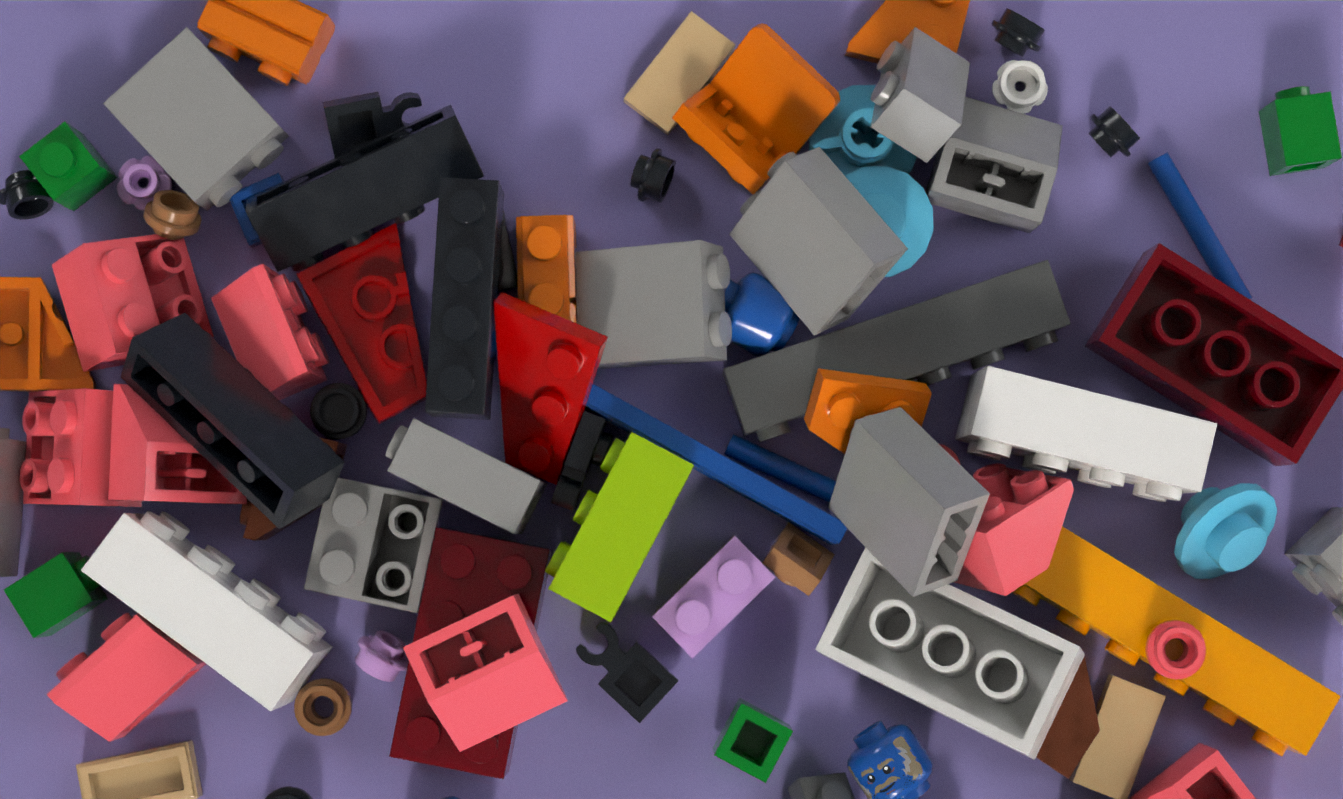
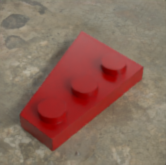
[296,223,427,425]
[494,292,608,485]

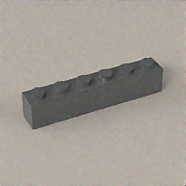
[722,260,1071,442]

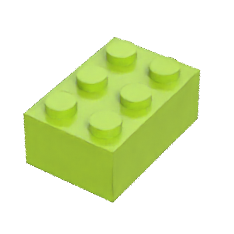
[545,432,694,622]

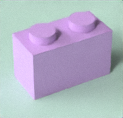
[652,536,775,659]

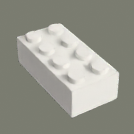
[955,366,1217,502]
[81,511,333,711]
[815,547,1085,760]

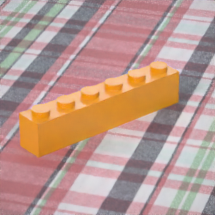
[1011,526,1341,757]

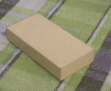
[624,11,736,135]
[1069,674,1166,799]
[76,740,203,799]

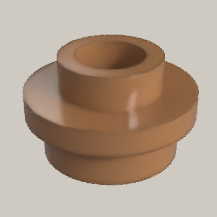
[143,190,201,240]
[294,678,352,736]

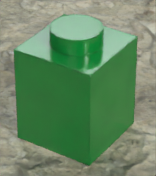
[1258,86,1342,176]
[19,121,118,212]
[4,552,108,638]
[713,698,793,783]

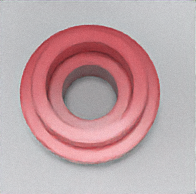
[1145,620,1206,679]

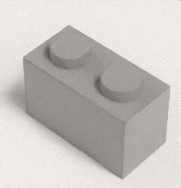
[870,27,970,163]

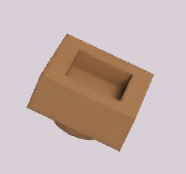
[762,522,835,596]

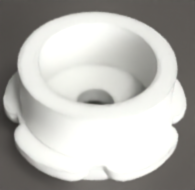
[992,60,1048,114]

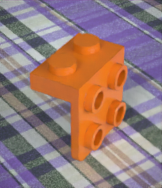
[672,23,840,195]

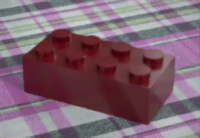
[1085,243,1343,466]
[389,527,553,779]

